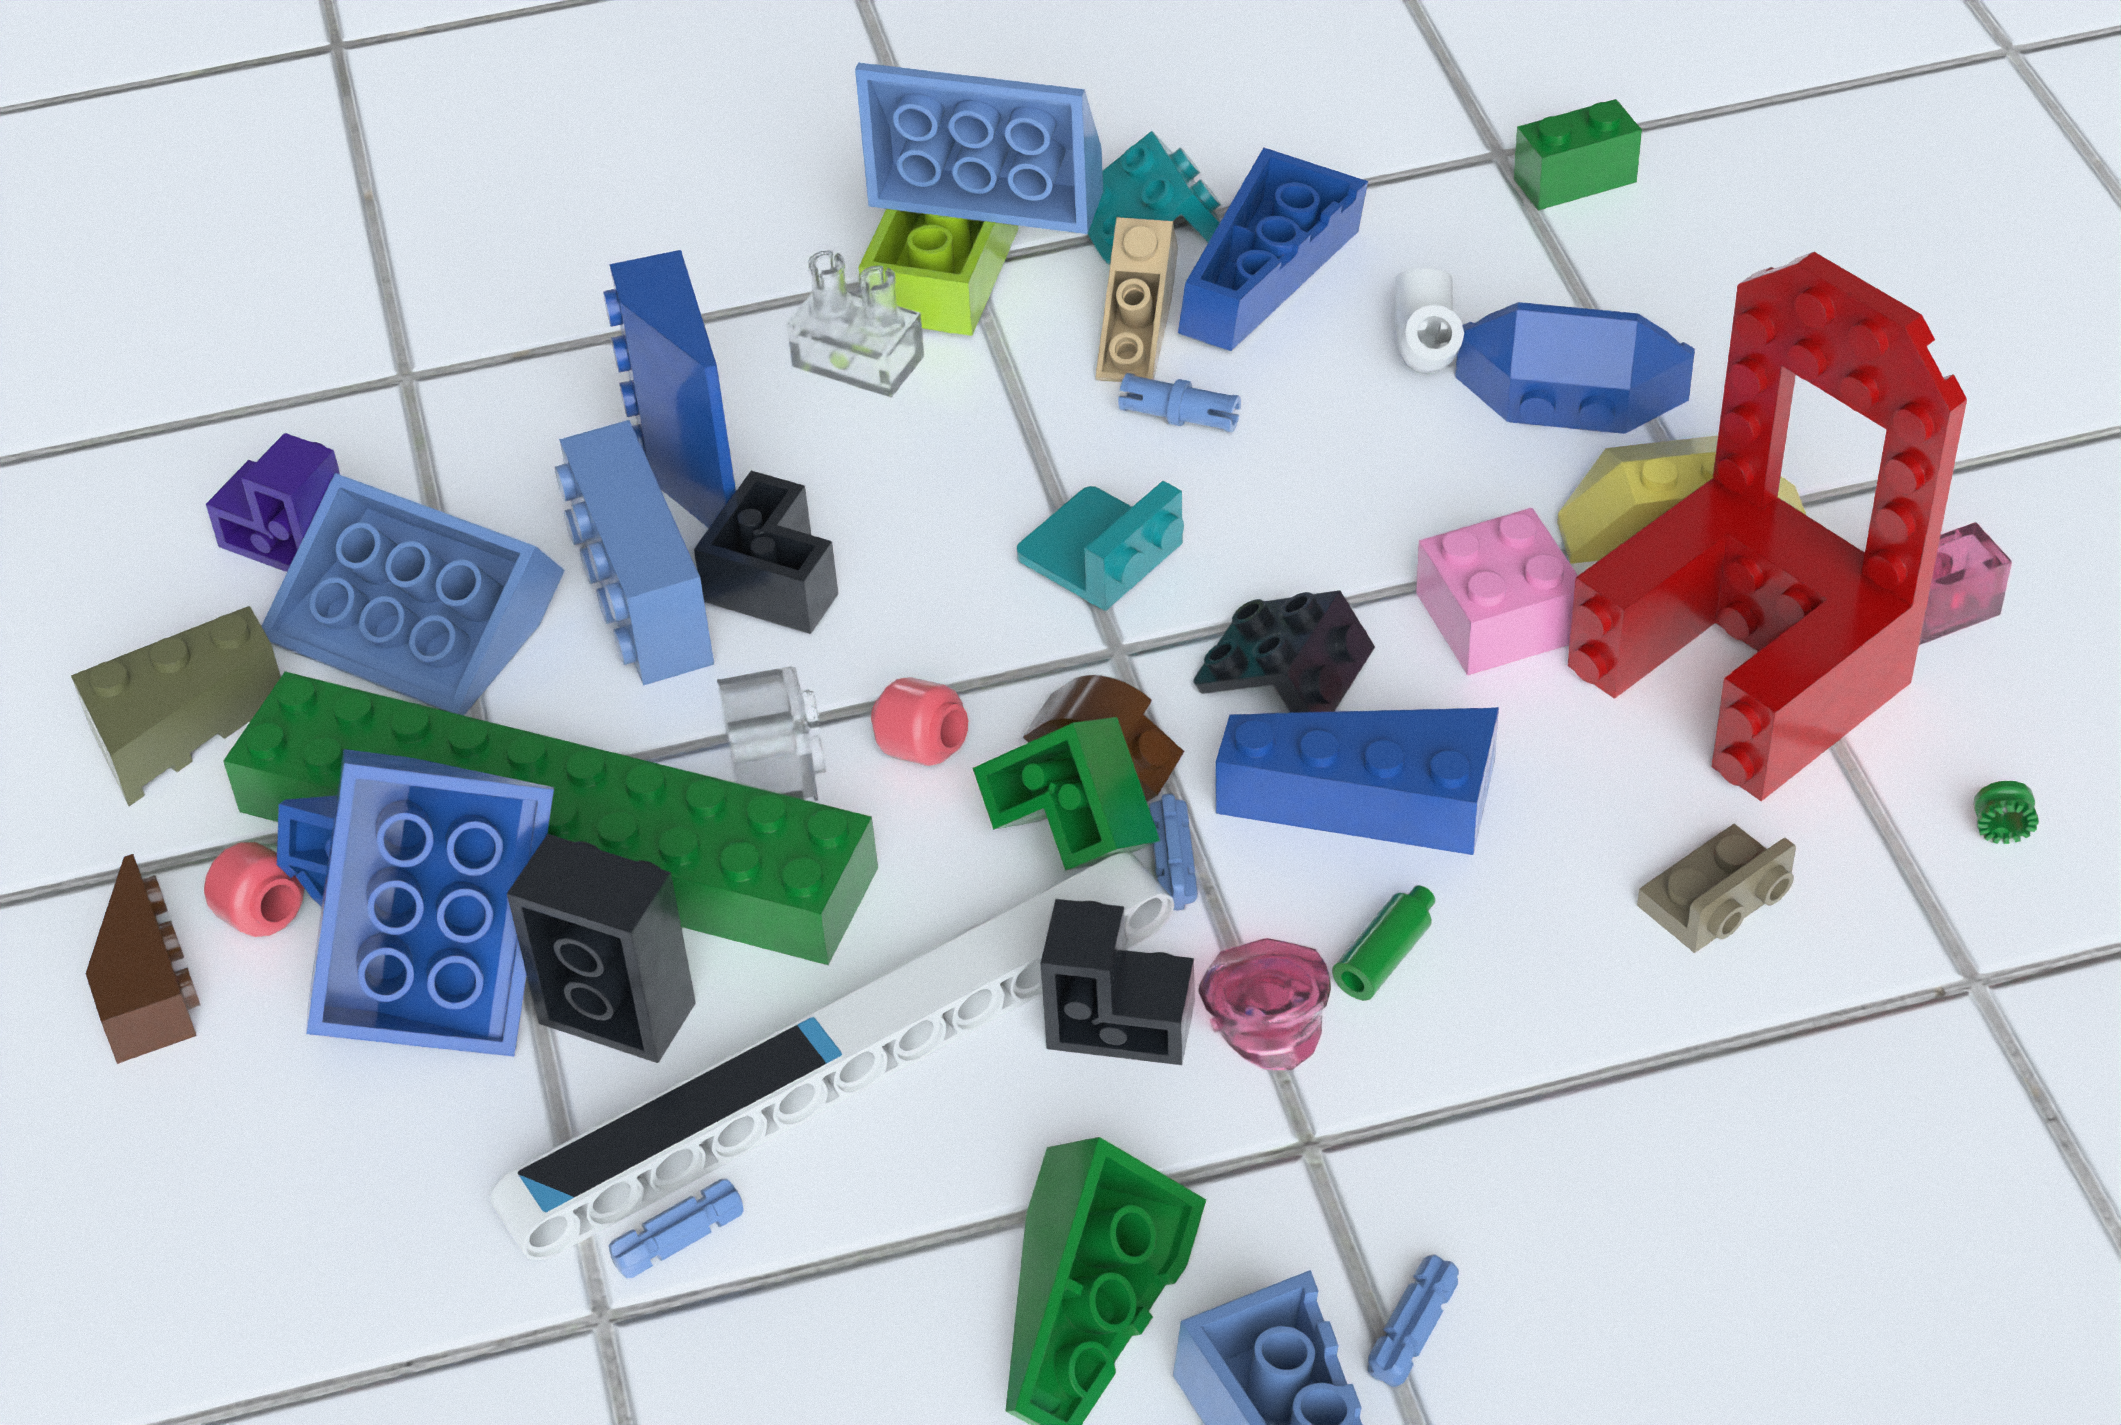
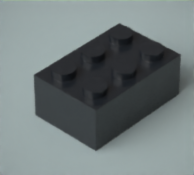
[507,834,696,1063]

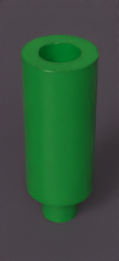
[1332,885,1436,1001]

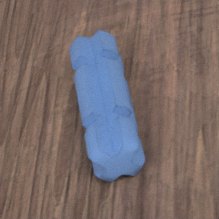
[1149,794,1198,911]
[608,1178,744,1279]
[1368,1255,1459,1387]

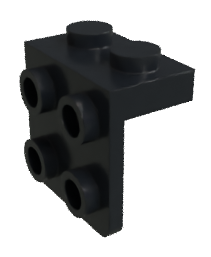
[1193,590,1375,713]

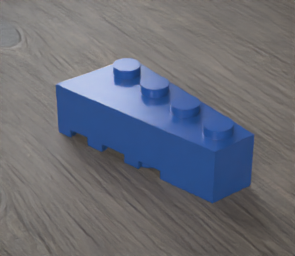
[1178,147,1368,351]
[1215,707,1499,855]

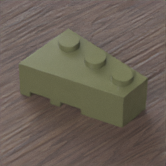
[71,605,281,807]

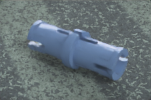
[1118,373,1241,433]

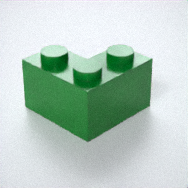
[972,717,1160,871]

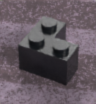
[694,470,839,634]
[1040,899,1195,1065]

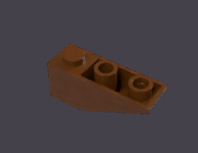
[85,854,201,1064]

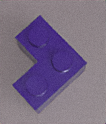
[205,433,340,572]

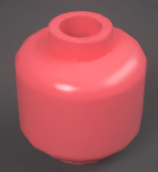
[871,677,969,766]
[204,842,305,937]

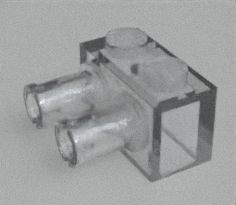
[786,250,924,398]

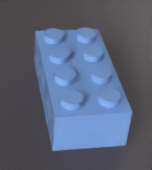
[554,420,715,686]

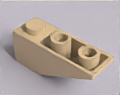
[1095,217,1178,382]

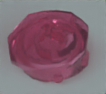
[1198,938,1331,1070]

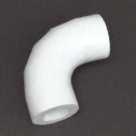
[1395,268,1464,374]

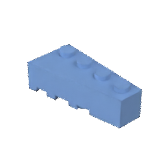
[1173,1270,1363,1425]

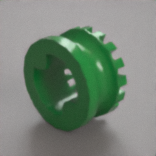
[1973,781,2039,844]

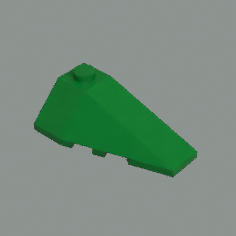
[1005,1137,1207,1425]

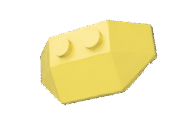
[1557,435,1806,564]

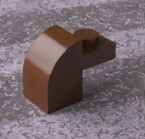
[1022,675,1185,802]

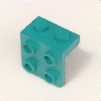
[1088,131,1221,265]
[1017,480,1184,611]

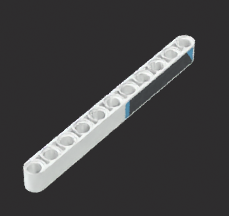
[490,852,1174,1260]

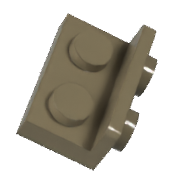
[1637,823,1796,954]

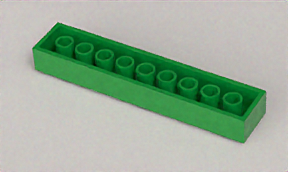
[223,671,878,966]

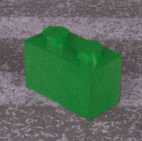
[1514,99,1642,211]

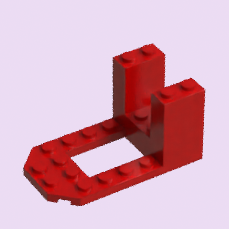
[1567,251,1967,802]

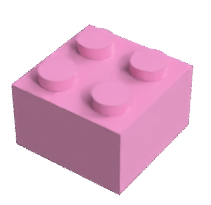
[1416,508,1578,676]

